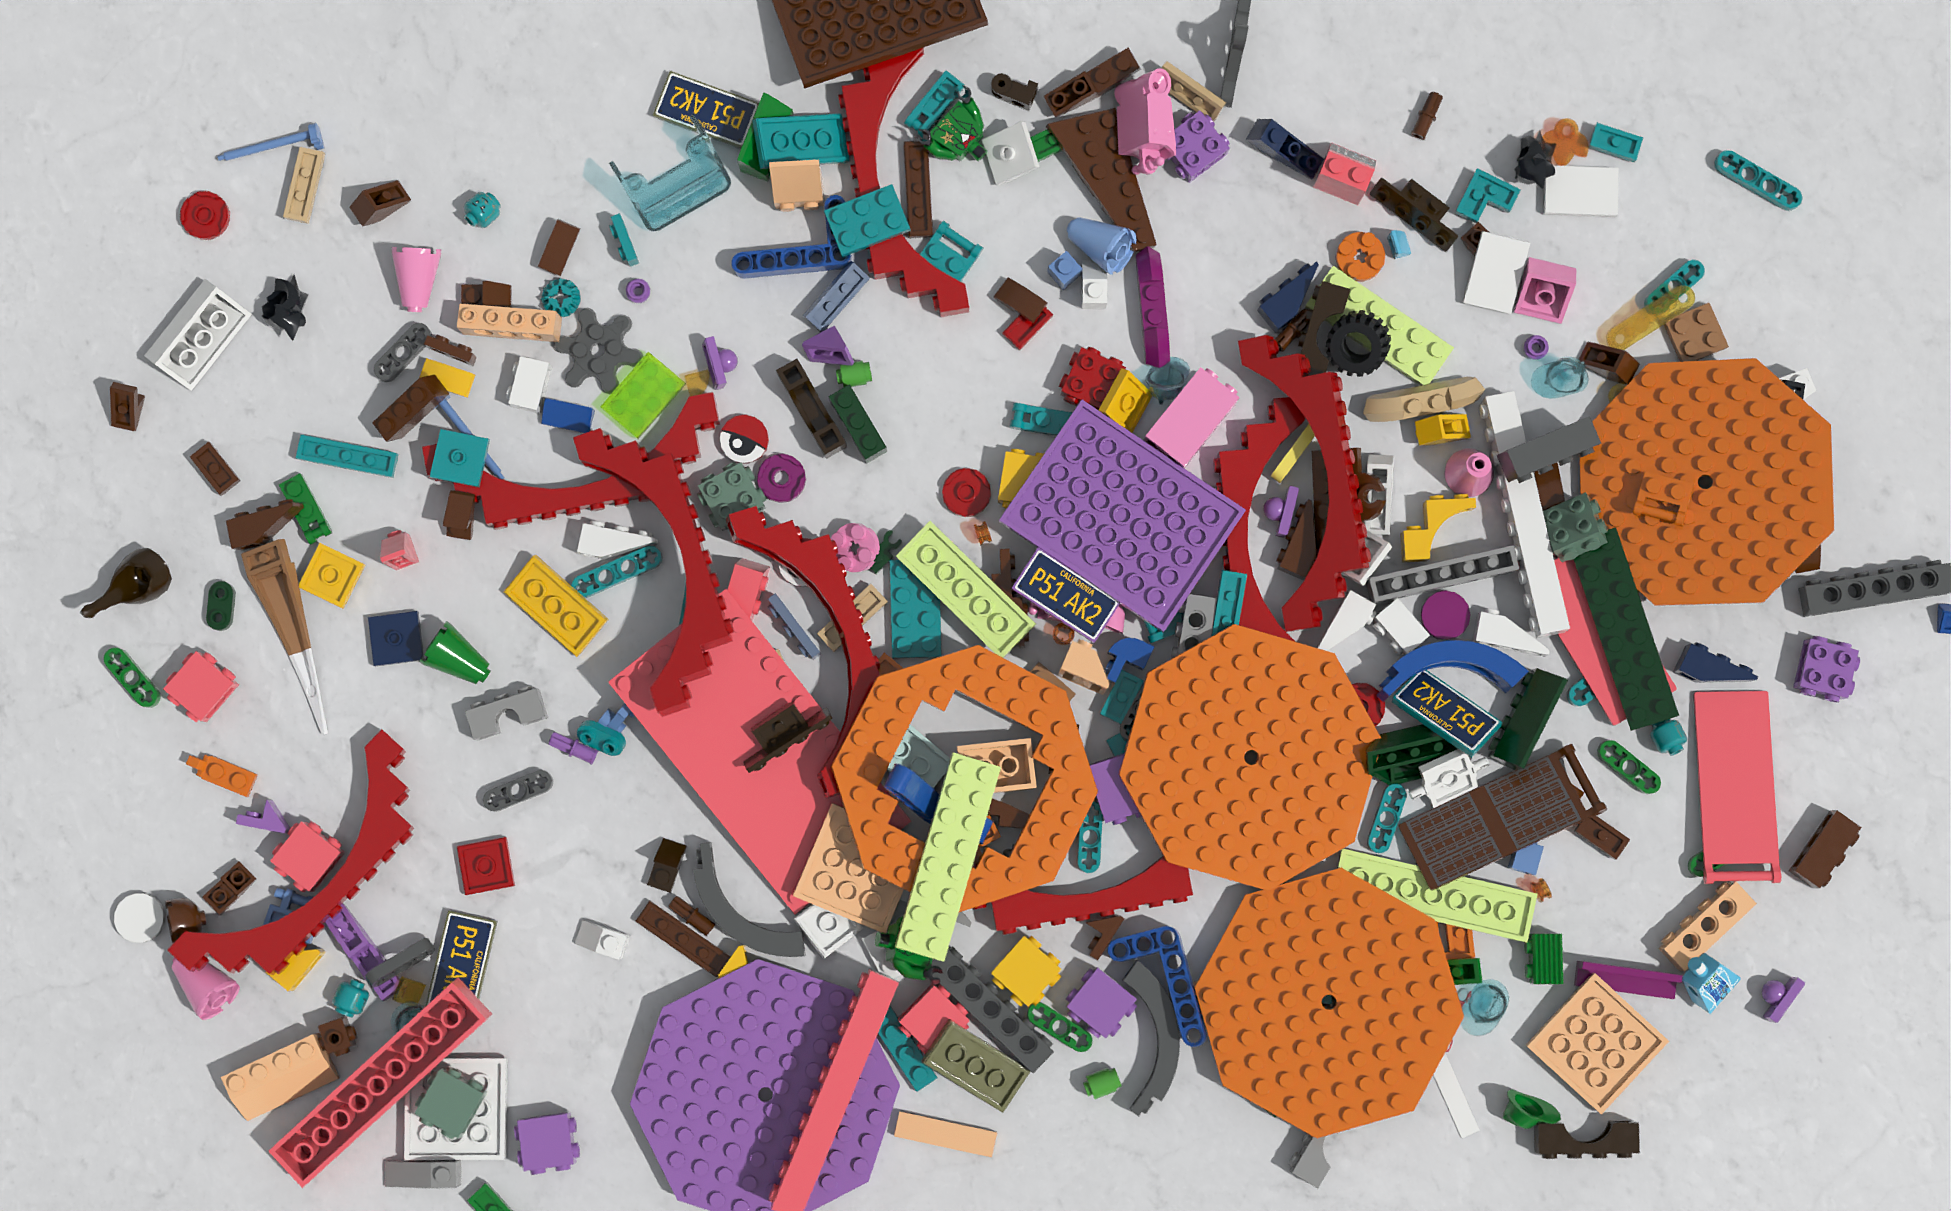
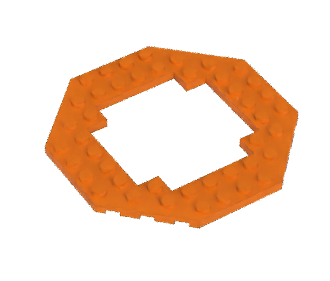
[831,645,1098,912]

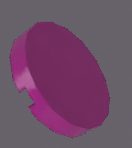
[1421,591,1471,640]

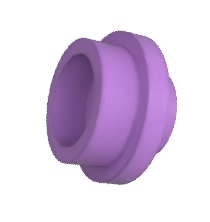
[626,279,650,303]
[1524,335,1549,360]

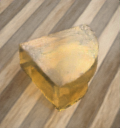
[684,369,710,396]

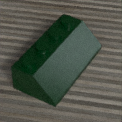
[1488,668,1568,771]

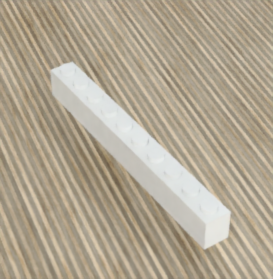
[1479,391,1570,638]

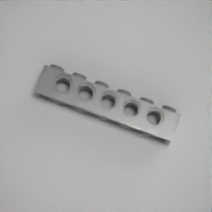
[1366,545,1519,604]
[1171,594,1217,659]

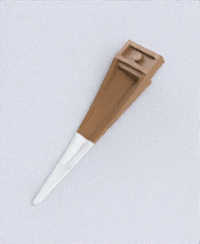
[241,539,328,735]

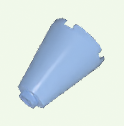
[1067,217,1136,275]

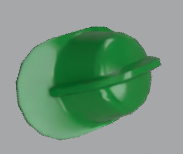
[1503,1090,1561,1129]

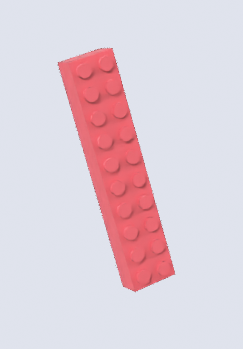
[768,969,899,1211]
[268,977,492,1188]

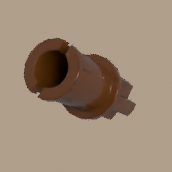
[1411,92,1443,140]
[1274,309,1308,352]
[669,896,716,936]

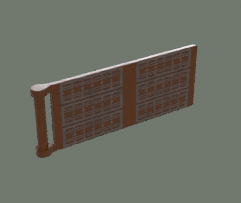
[1399,744,1607,891]

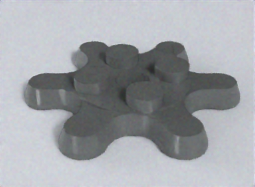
[554,308,644,394]

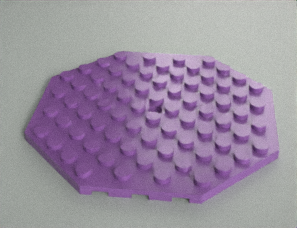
[630,959,900,1211]

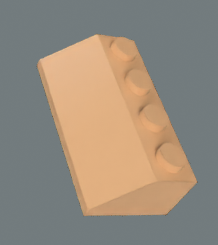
[1058,639,1109,695]
[221,1033,339,1121]

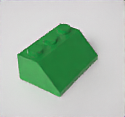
[737,92,794,182]

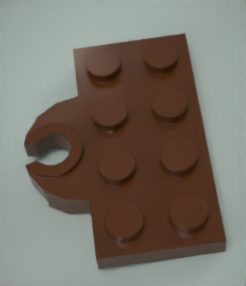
[1311,448,1386,549]

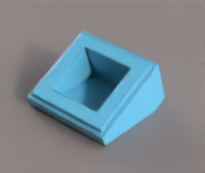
[1387,230,1411,259]

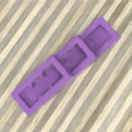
[325,903,405,1001]

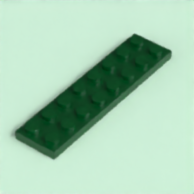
[1573,527,1680,731]

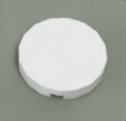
[114,893,166,943]

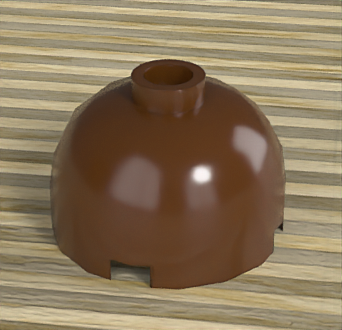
[165,898,207,943]

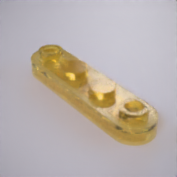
[1606,285,1695,350]

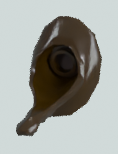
[80,548,172,618]

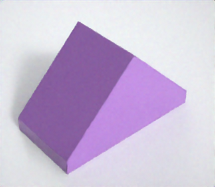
[802,326,854,366]

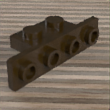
[1370,178,1458,252]
[743,701,832,773]

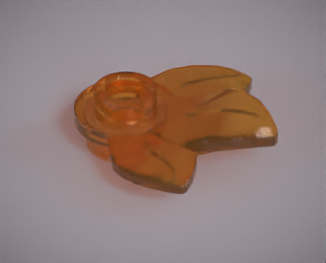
[1543,118,1589,166]

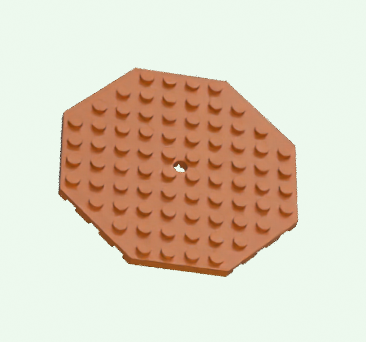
[1580,358,1834,606]
[1118,624,1381,891]
[1194,868,1464,1138]

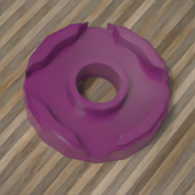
[757,454,806,503]

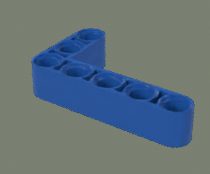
[731,195,852,279]
[884,763,993,845]
[1108,926,1206,1047]

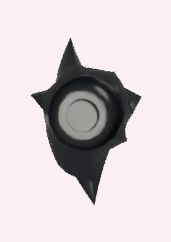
[1514,130,1556,189]
[262,275,309,341]

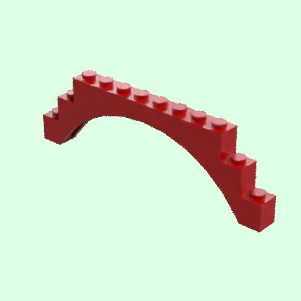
[838,48,969,317]
[1238,335,1371,632]
[422,392,720,530]
[1213,397,1305,642]
[573,428,735,717]
[725,506,880,799]
[167,729,414,975]
[972,856,1193,935]

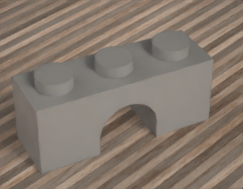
[465,686,548,741]

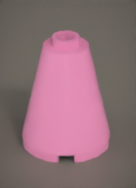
[392,247,441,312]
[1445,448,1494,497]
[171,957,240,1020]

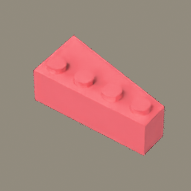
[727,558,770,622]

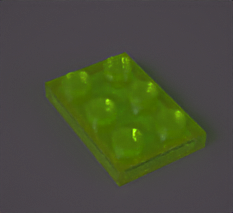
[600,352,686,439]

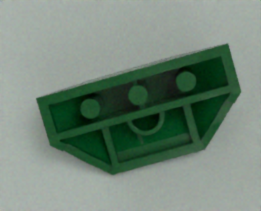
[1366,724,1458,786]

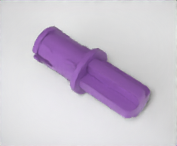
[549,732,599,765]

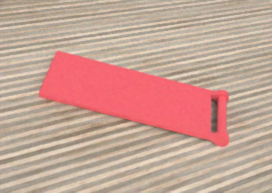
[1518,558,1677,726]
[1693,691,1782,884]

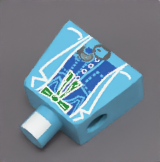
[1682,953,1741,1014]

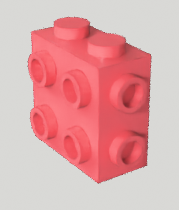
[164,651,239,722]
[270,821,345,893]
[897,983,970,1054]

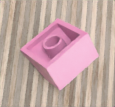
[1514,257,1576,324]

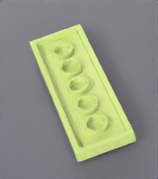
[1305,266,1454,386]
[896,521,1036,658]

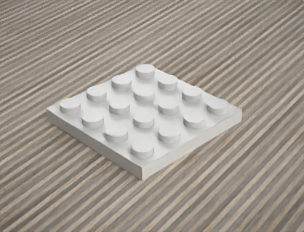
[404,1058,507,1160]

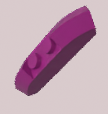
[1136,246,1170,368]

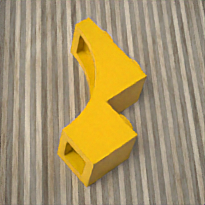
[1400,494,1476,563]

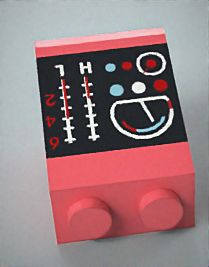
[1313,142,1376,205]

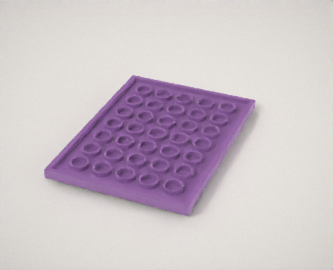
[999,400,1246,633]

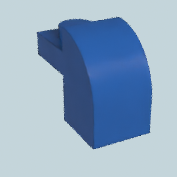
[1104,638,1154,684]

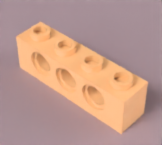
[457,304,562,342]
[1658,881,1757,971]

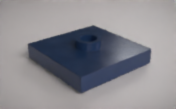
[368,611,424,667]

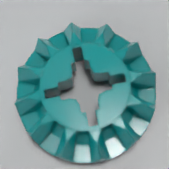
[541,278,581,317]

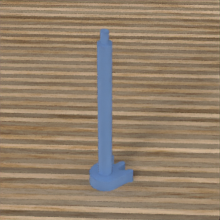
[218,123,324,161]
[433,395,505,479]

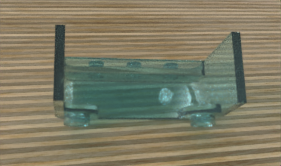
[609,114,731,231]

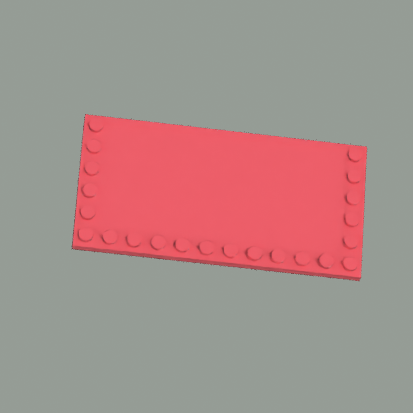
[608,589,912,915]

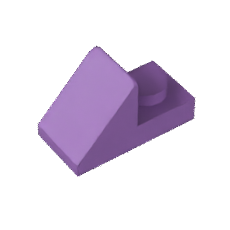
[236,799,291,834]

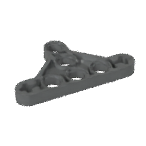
[1220,0,1251,108]

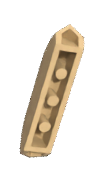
[1363,376,1485,422]

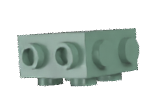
[697,462,767,531]
[1543,492,1608,562]
[415,1066,487,1139]

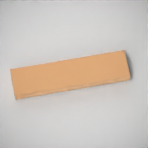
[894,1111,997,1157]

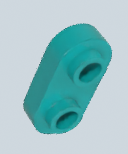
[577,720,626,756]

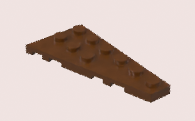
[1046,108,1157,253]

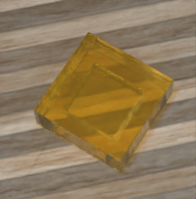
[392,976,426,1008]

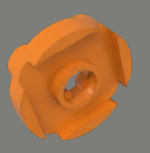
[1336,232,1385,282]

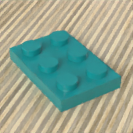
[824,184,910,257]

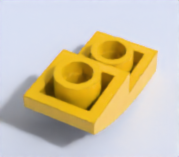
[419,358,475,398]

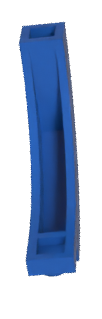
[1377,640,1529,702]

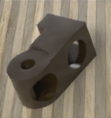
[991,73,1038,111]

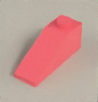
[380,530,419,570]

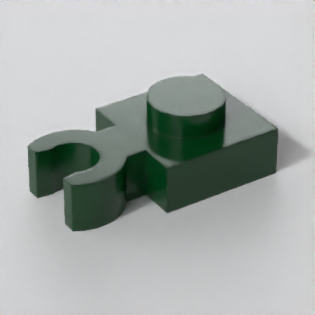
[870,530,902,575]

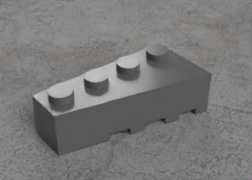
[1496,416,1601,483]

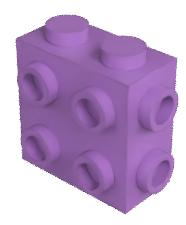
[1167,111,1230,183]
[1793,636,1860,703]
[1065,967,1137,1039]
[514,1112,580,1175]

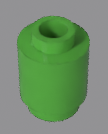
[836,360,872,387]
[1083,1068,1122,1099]

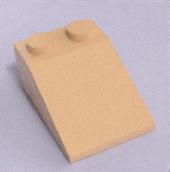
[769,160,824,212]
[957,738,1037,793]

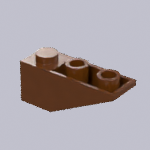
[226,499,304,551]
[1276,499,1317,580]

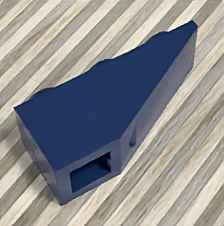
[1246,119,1324,179]
[1257,262,1319,333]
[1673,642,1759,683]

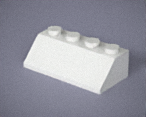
[144,279,252,391]

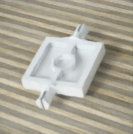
[1408,749,1490,808]

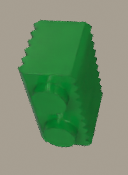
[1524,934,1563,984]

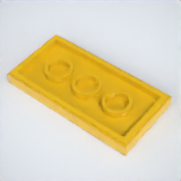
[504,555,609,657]

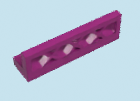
[1574,961,1683,1000]

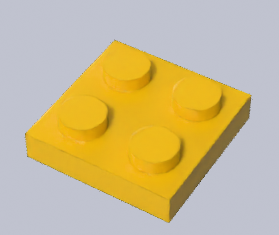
[1099,368,1154,433]
[299,543,365,609]

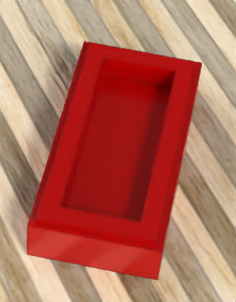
[1002,307,1053,351]

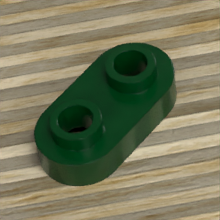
[206,581,236,631]

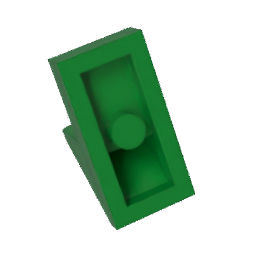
[1447,958,1482,985]

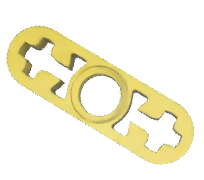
[1270,424,1315,483]

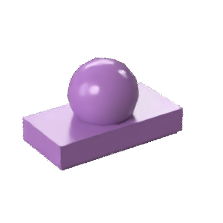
[702,336,738,390]
[1263,486,1299,538]
[1762,977,1805,1023]

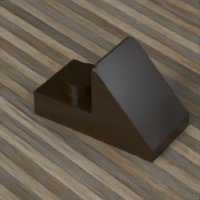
[647,838,687,893]

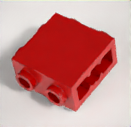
[1059,347,1126,410]

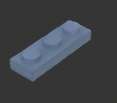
[803,261,870,332]
[768,593,821,660]

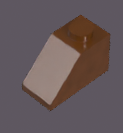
[350,180,411,227]
[1577,341,1640,385]

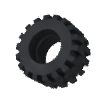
[1325,310,1391,377]

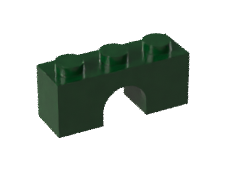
[828,384,887,464]

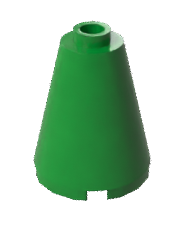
[419,621,491,684]

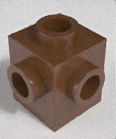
[318,1016,357,1057]

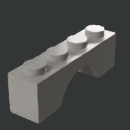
[1289,1133,1331,1189]

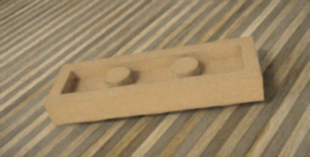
[1162,61,1226,122]
[283,147,325,224]
[817,584,888,652]

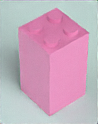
[1144,367,1240,468]

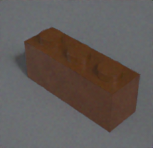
[372,375,449,442]
[1789,810,1862,888]

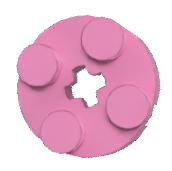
[831,523,880,572]

